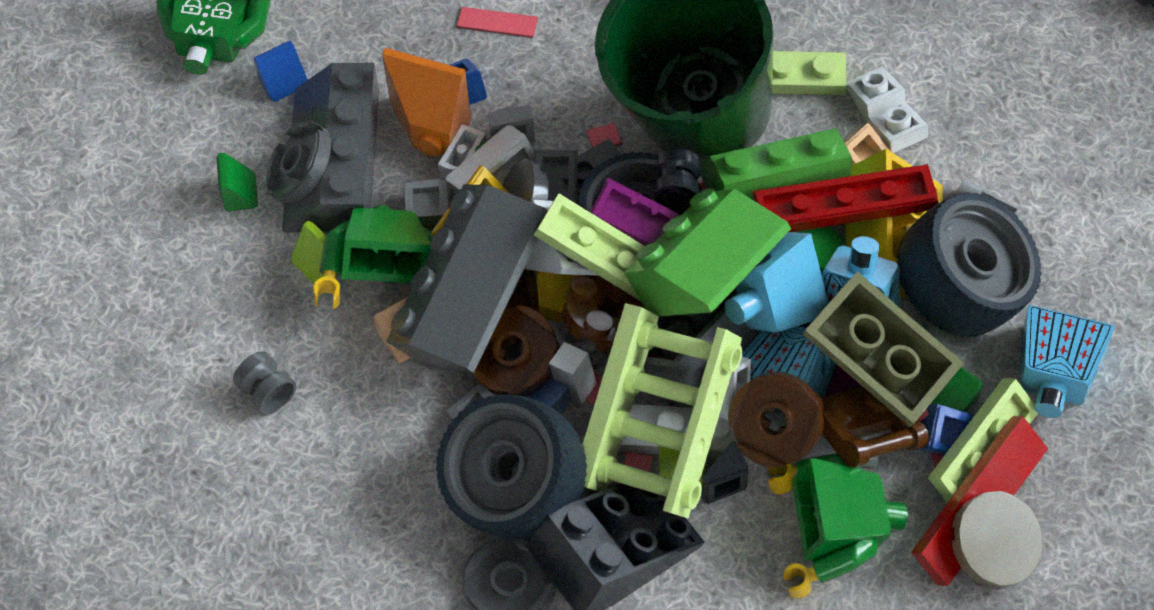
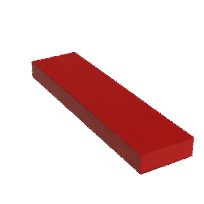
[752,164,939,232]
[911,416,1048,586]

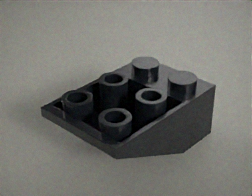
[526,483,705,610]

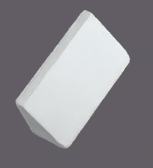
[446,125,534,193]

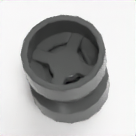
[233,351,297,415]

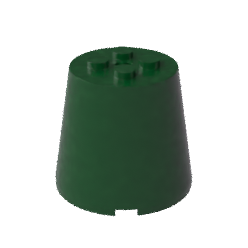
[595,0,774,159]

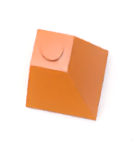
[382,47,471,157]

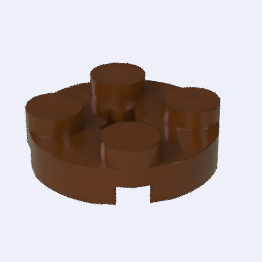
[562,275,646,353]
[472,306,561,397]
[728,372,824,468]

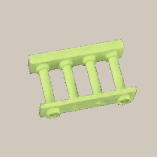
[582,303,742,518]

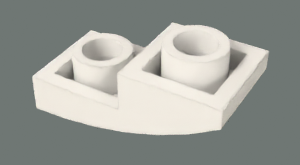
[846,66,928,153]

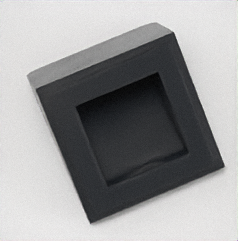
[702,441,749,504]

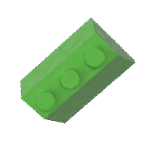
[700,128,852,199]
[624,188,791,316]

